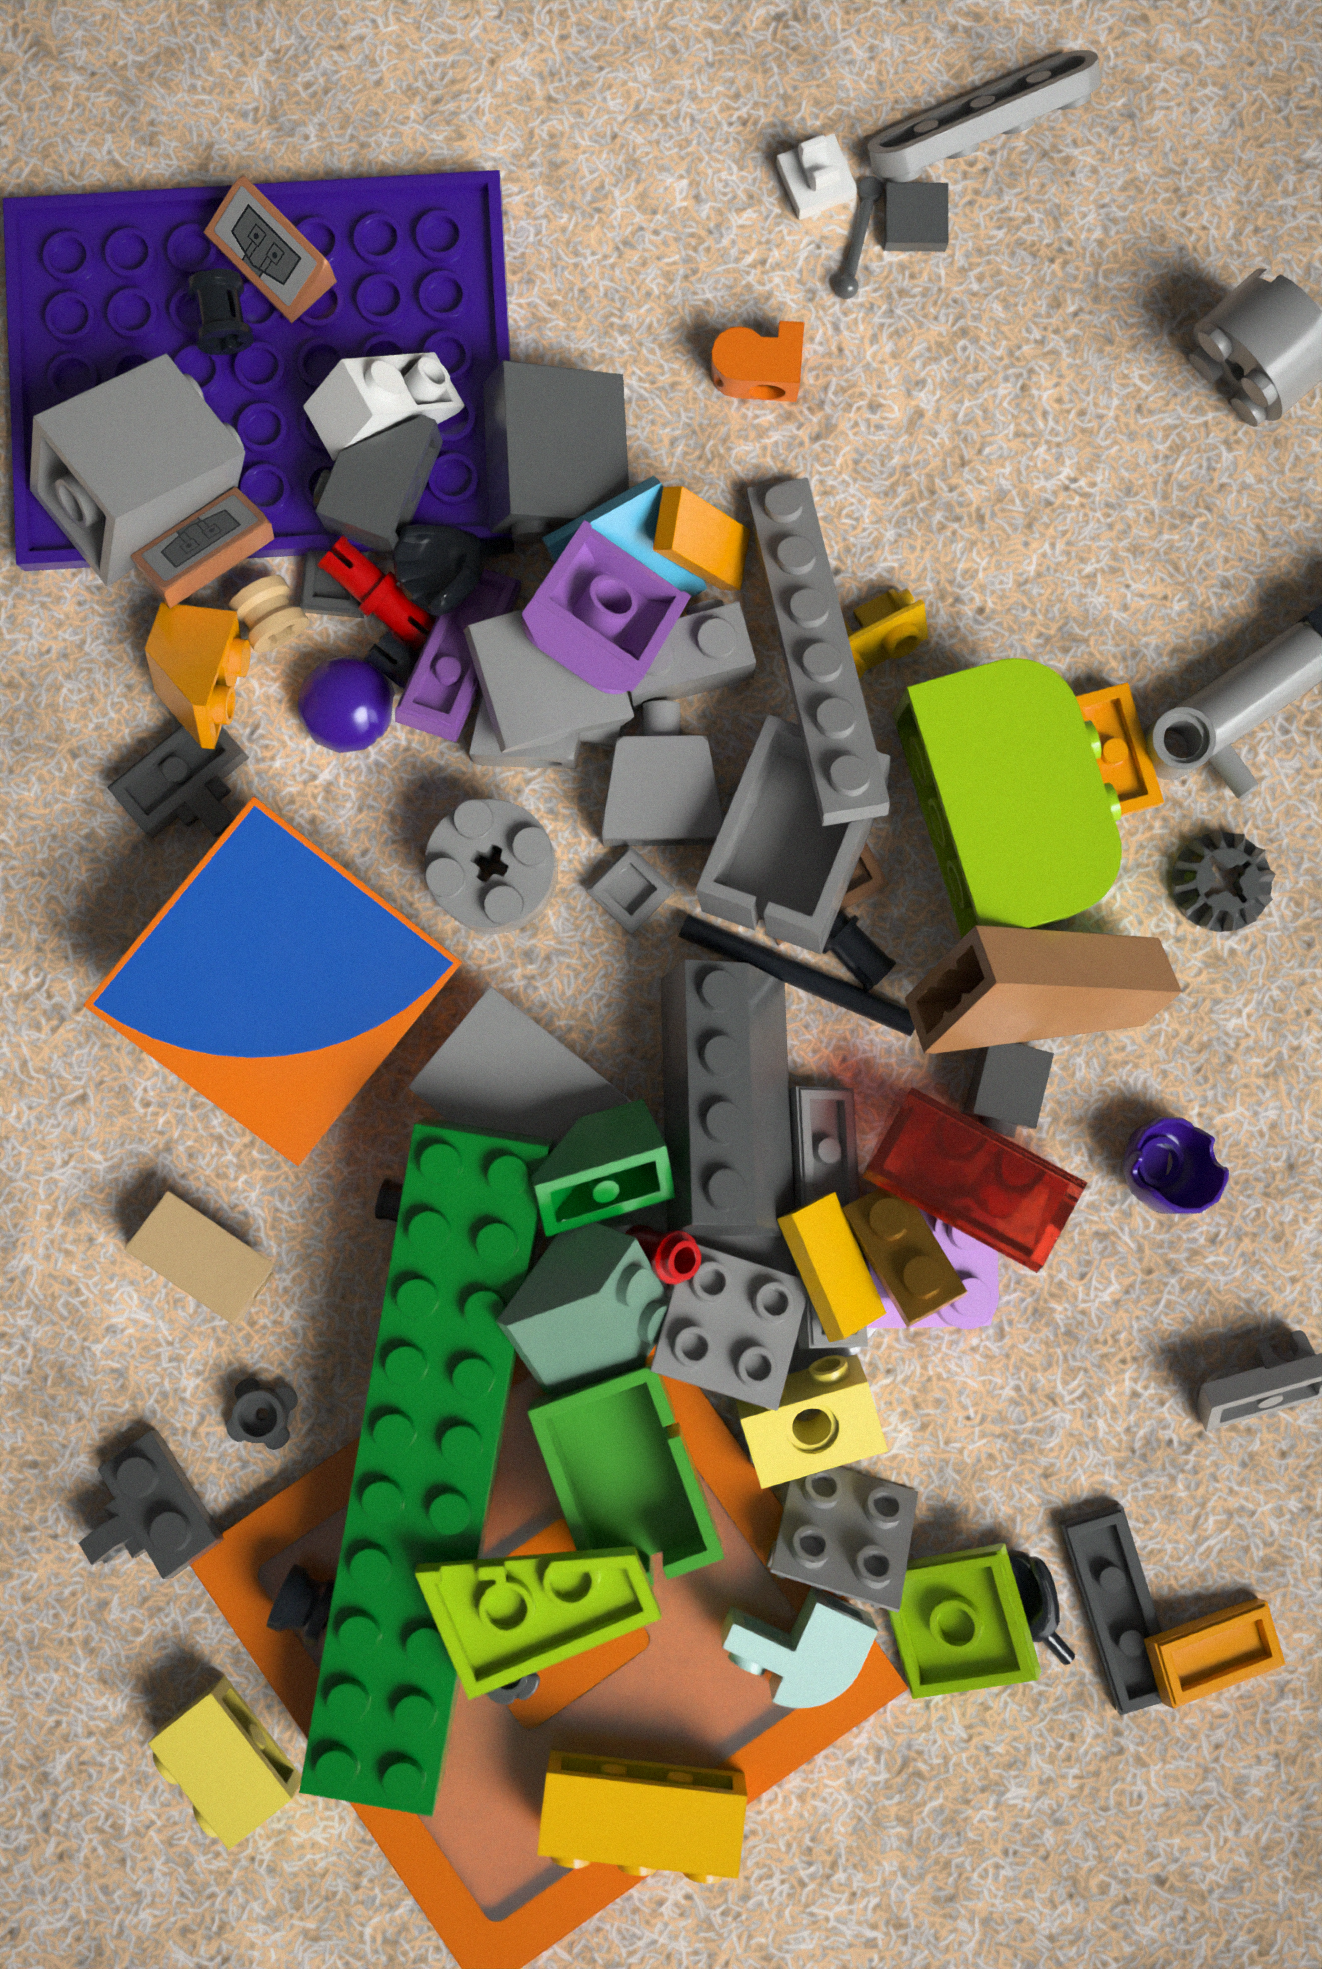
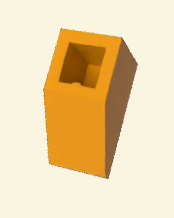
[144,602,251,750]

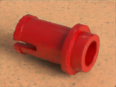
[625,1224,701,1285]

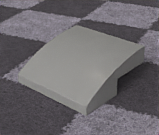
[464,609,634,753]

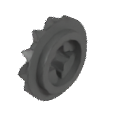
[1171,830,1276,932]

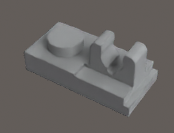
[1196,1330,1322,1432]

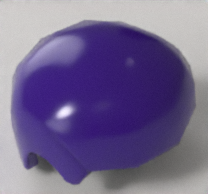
[297,655,395,753]
[1122,1117,1229,1215]

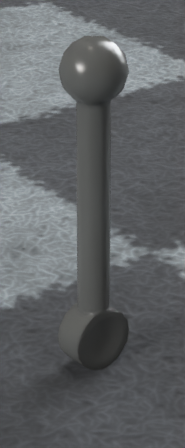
[834,176,883,299]

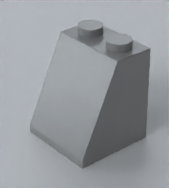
[30,354,245,587]

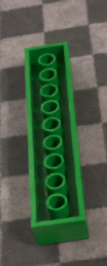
[299,1117,554,1817]

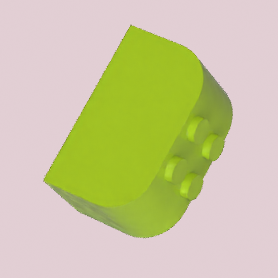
[892,658,1122,939]

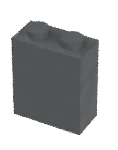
[483,360,629,544]

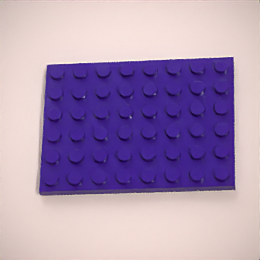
[3,170,517,571]

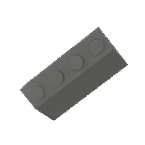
[661,959,794,1236]

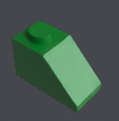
[531,1099,675,1237]

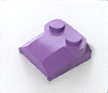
[521,520,691,694]

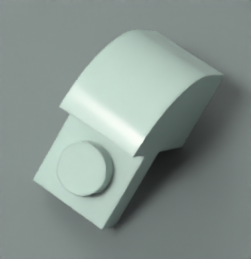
[720,1586,878,1708]

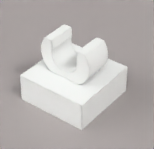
[776,133,857,220]

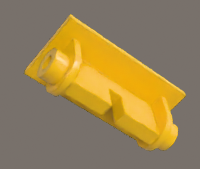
[843,588,928,679]

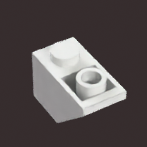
[303,352,465,461]

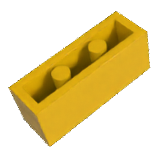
[537,1750,748,1884]

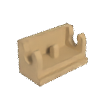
[124,1191,275,1327]

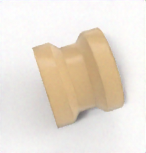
[228,575,309,653]

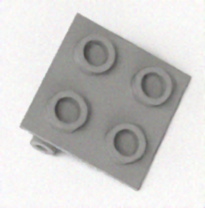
[650,1245,808,1411]
[766,1466,918,1613]

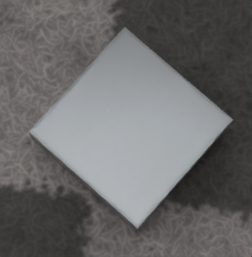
[586,846,675,935]

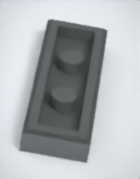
[1058,1503,1162,1716]

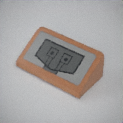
[204,175,337,324]
[130,487,274,609]

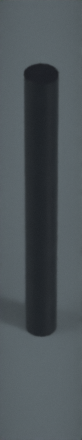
[678,914,915,1037]

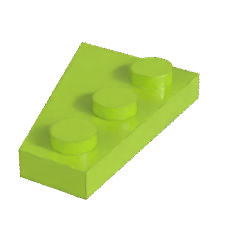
[415,1546,662,1700]

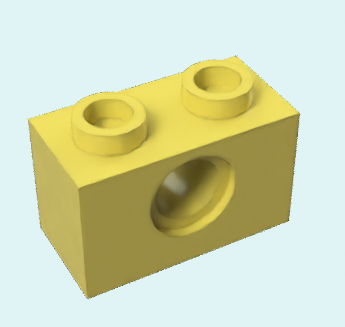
[735,1354,888,1489]

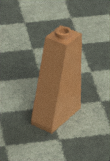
[904,925,1182,1054]

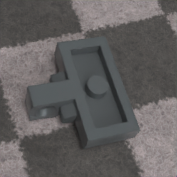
[107,725,250,838]
[78,1431,224,1579]

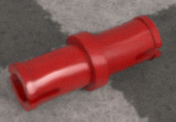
[316,535,436,651]

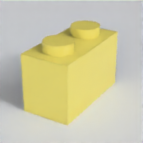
[147,1675,302,1851]

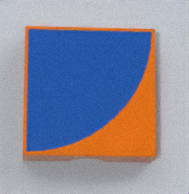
[83,796,462,1167]

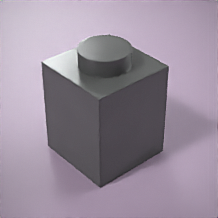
[963,1043,1054,1138]

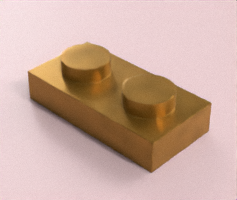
[842,1177,968,1328]

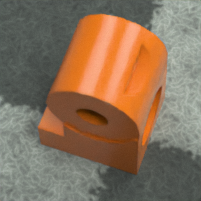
[710,321,804,402]

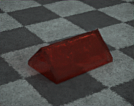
[862,1086,1087,1273]

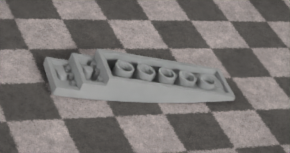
[408,986,877,1411]

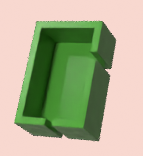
[527,1355,724,1586]

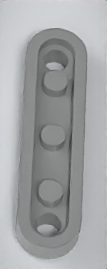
[867,50,1102,183]

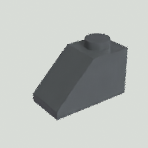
[313,415,443,556]

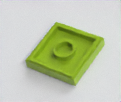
[887,1543,1042,1699]

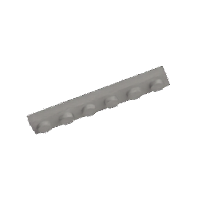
[746,478,890,826]

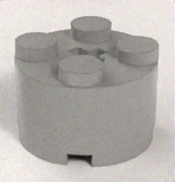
[1189,268,1322,427]
[425,799,558,935]

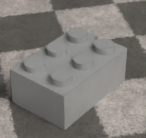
[696,714,890,954]

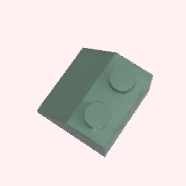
[496,1222,670,1397]

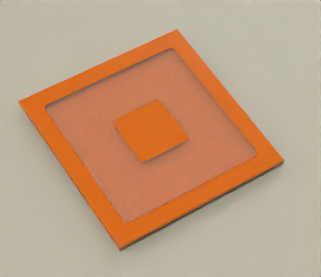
[190,1344,909,1969]

